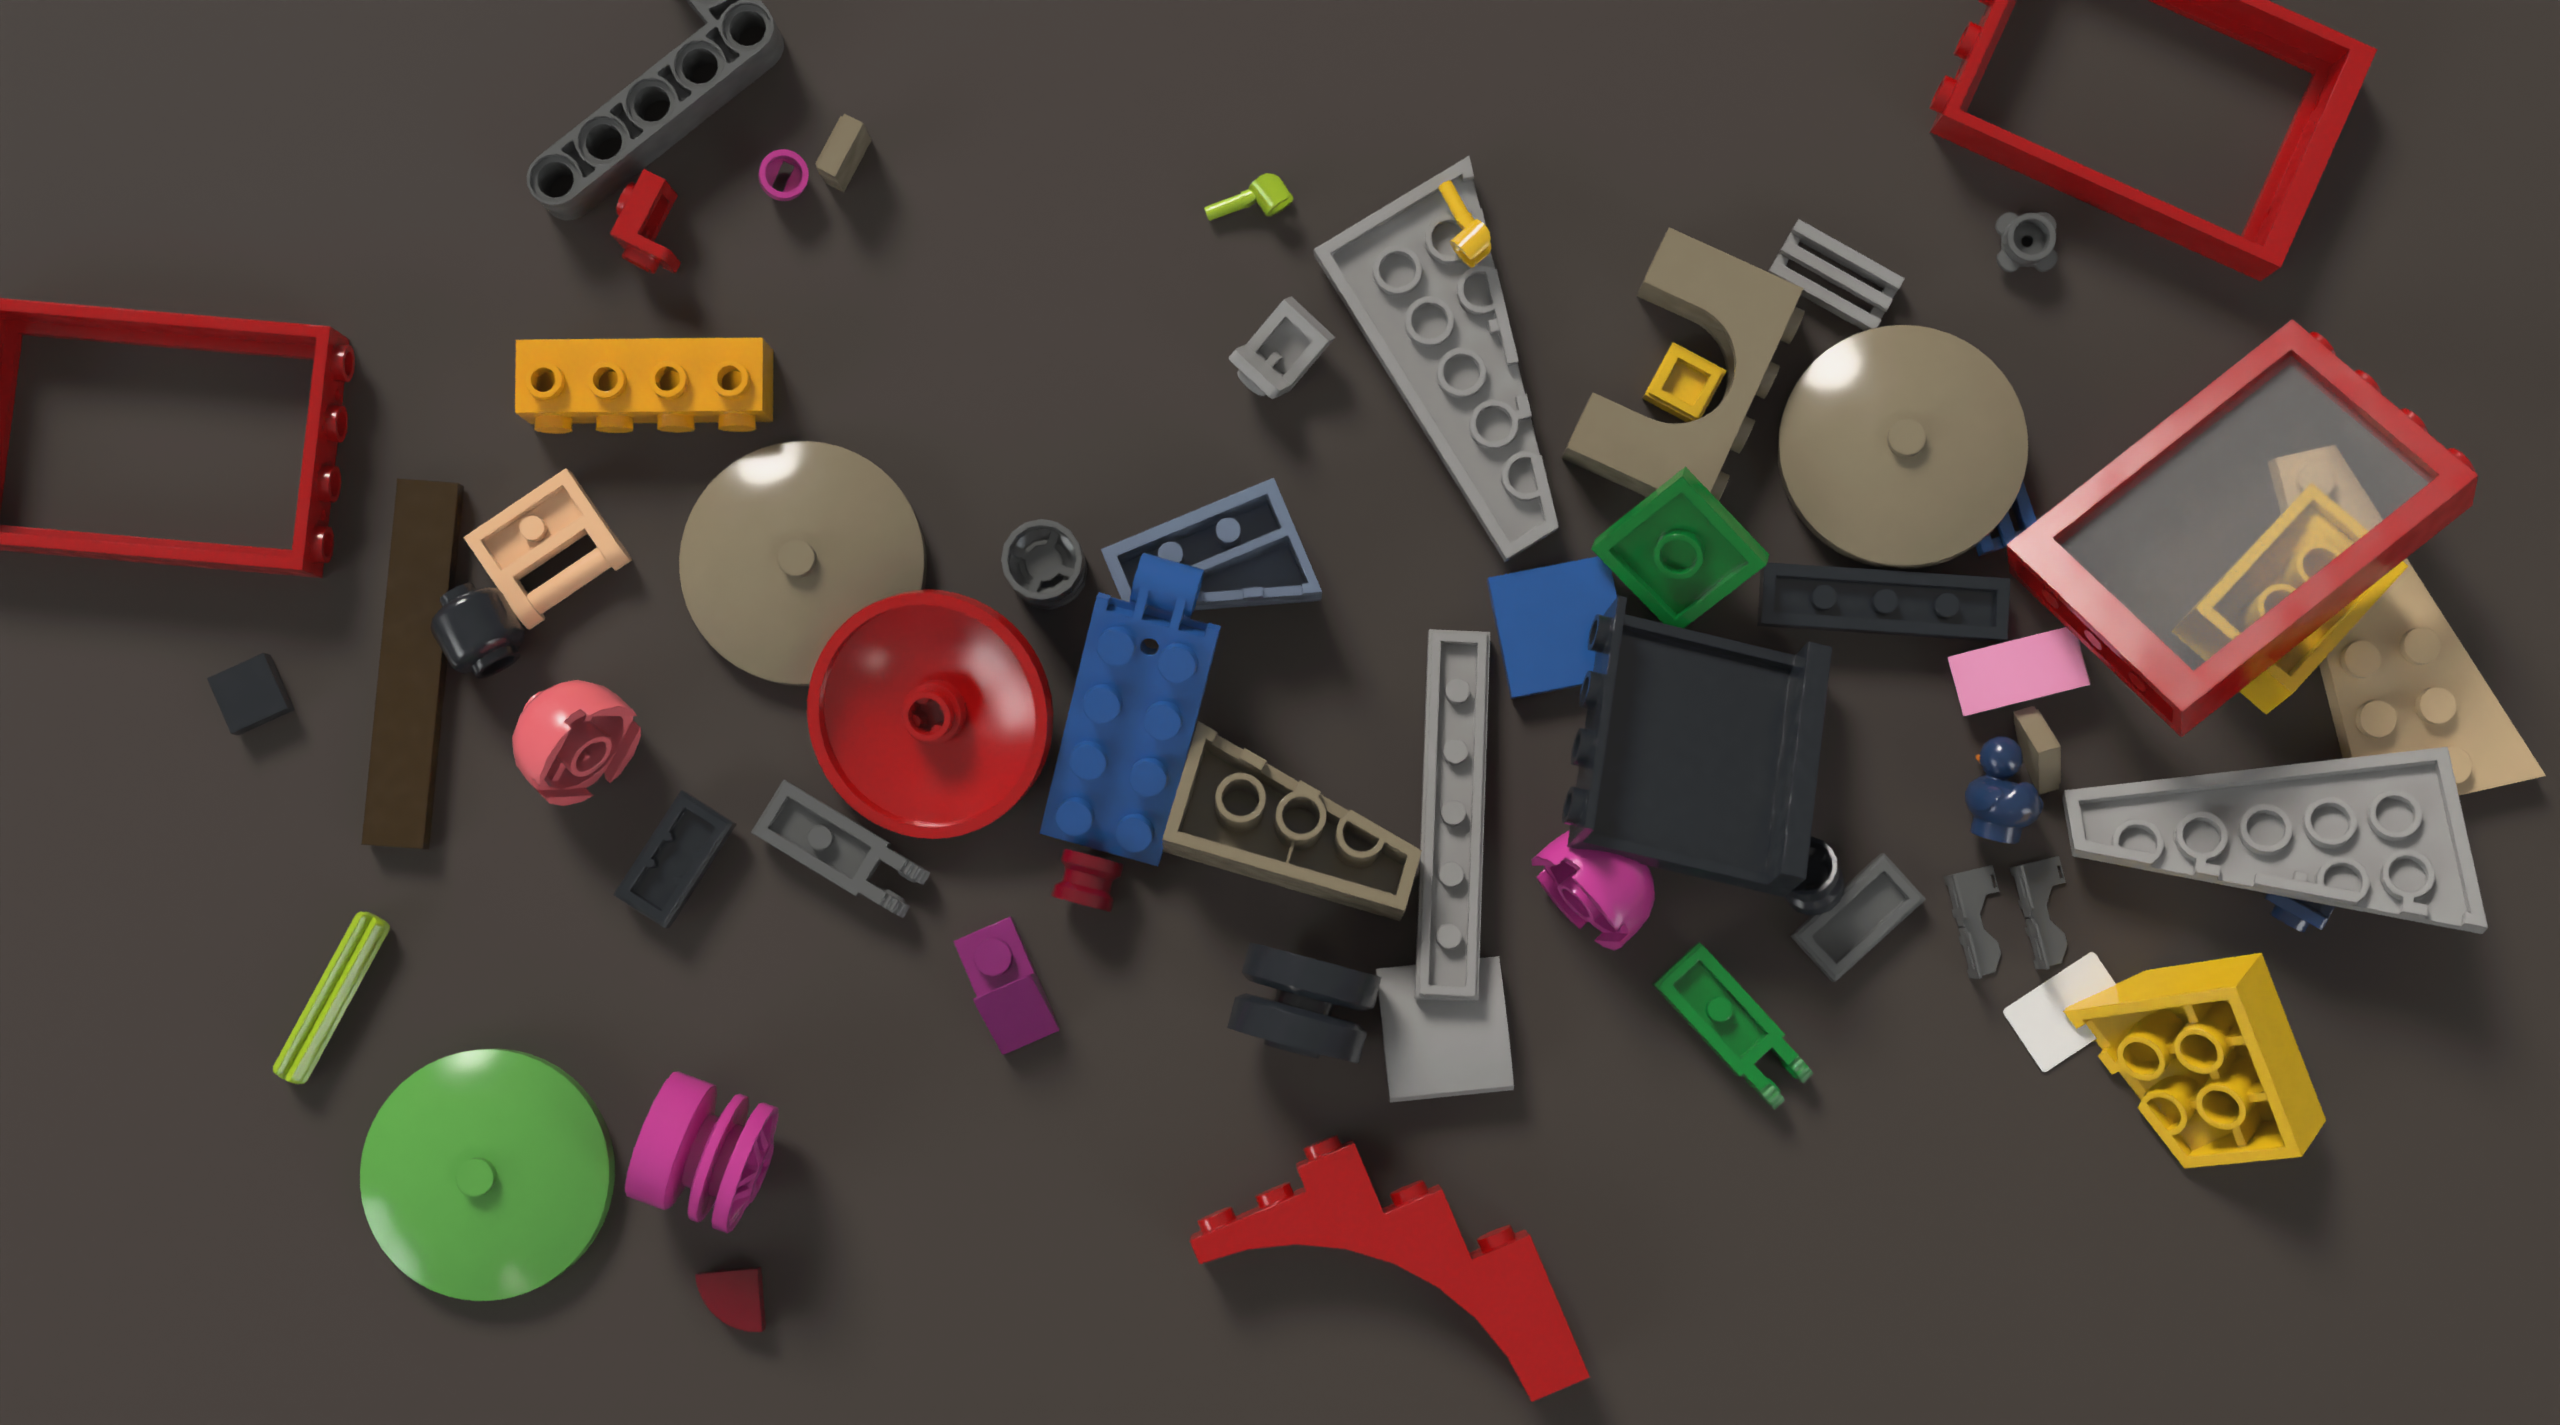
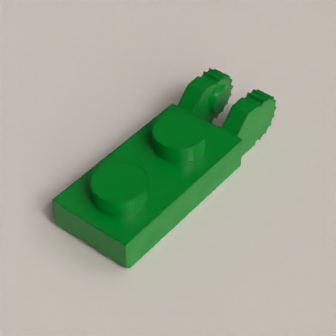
[1652,942,1813,1110]

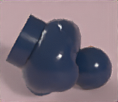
[1965,736,2044,844]

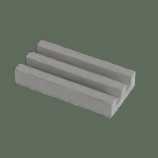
[1768,219,1905,331]

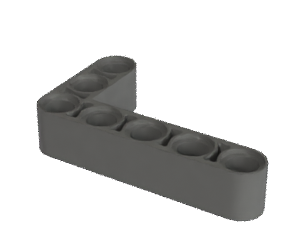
[527,0,784,221]

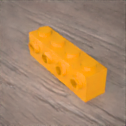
[515,338,773,434]

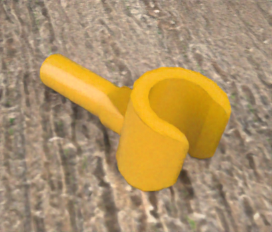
[1438,180,1491,268]

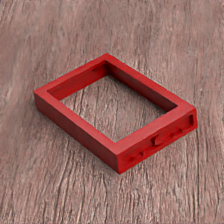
[1929,0,2378,281]
[0,298,355,578]

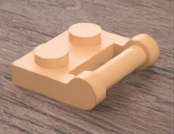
[463,468,632,630]

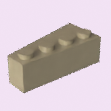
[1162,721,1422,921]

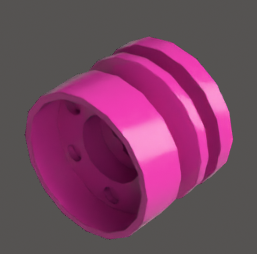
[625,1071,779,1233]

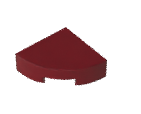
[695,1266,766,1332]

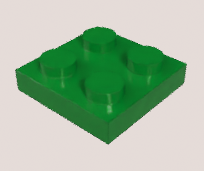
[1591,466,1770,628]

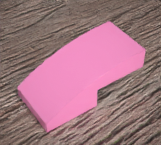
[1948,627,2091,717]

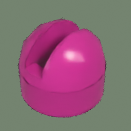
[759,149,809,201]

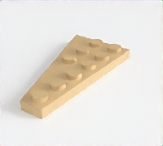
[2268,446,2546,795]

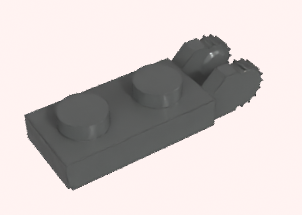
[751,779,930,918]

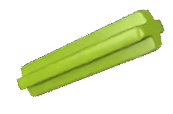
[273,911,390,1085]

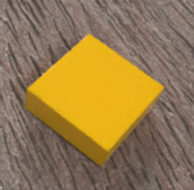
[1642,342,1727,422]

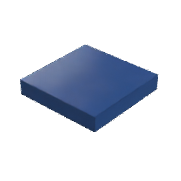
[1487,556,1617,699]

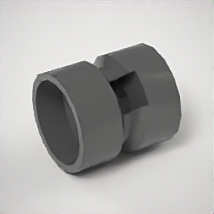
[1001,519,1088,610]

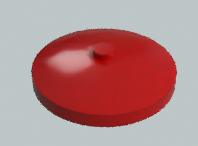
[807,590,1054,839]

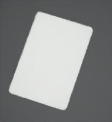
[2003,952,2116,1072]

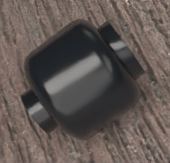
[430,583,526,679]

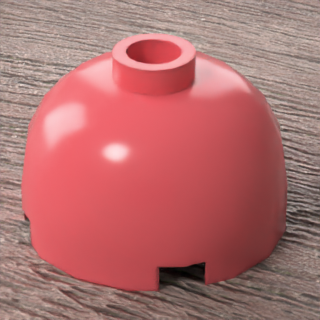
[512,680,641,806]

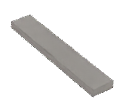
[1414,629,1490,1002]

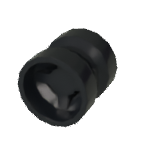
[1785,837,1844,915]

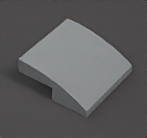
[1376,956,1514,1103]

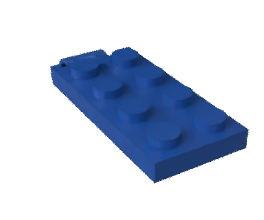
[1039,553,1221,866]

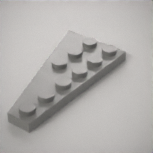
[1313,156,1559,562]
[2062,747,2488,934]

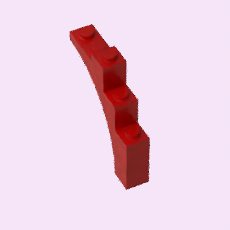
[1190,1134,1590,1402]

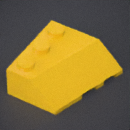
[2063,953,2326,1169]

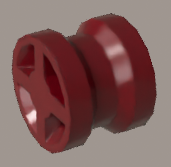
[1051,849,1124,912]

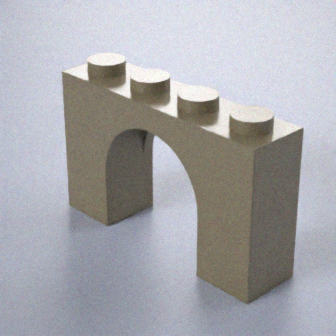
[1562,227,1805,501]

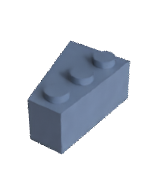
[1101,478,1322,610]

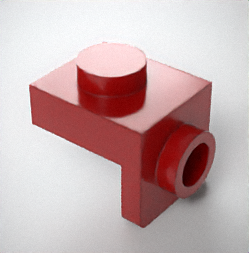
[610,169,681,274]

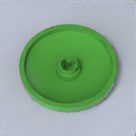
[360,1049,615,1301]

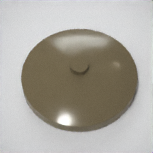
[1777,325,2028,570]
[679,441,927,687]

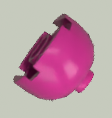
[1531,830,1655,951]

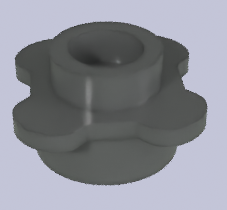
[1995,212,2058,272]

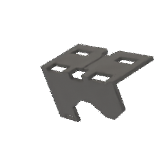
[2009,856,2068,970]
[1943,865,2001,979]

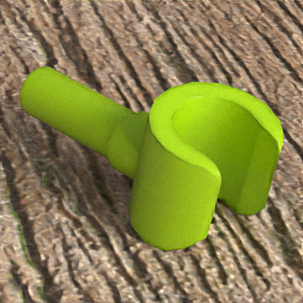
[1204,173,1293,221]

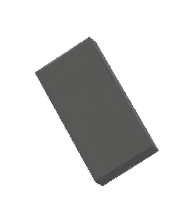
[1790,853,1926,982]

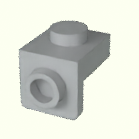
[1229,296,1336,399]

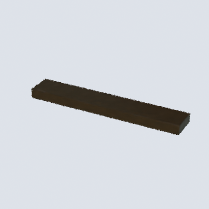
[361,478,464,850]

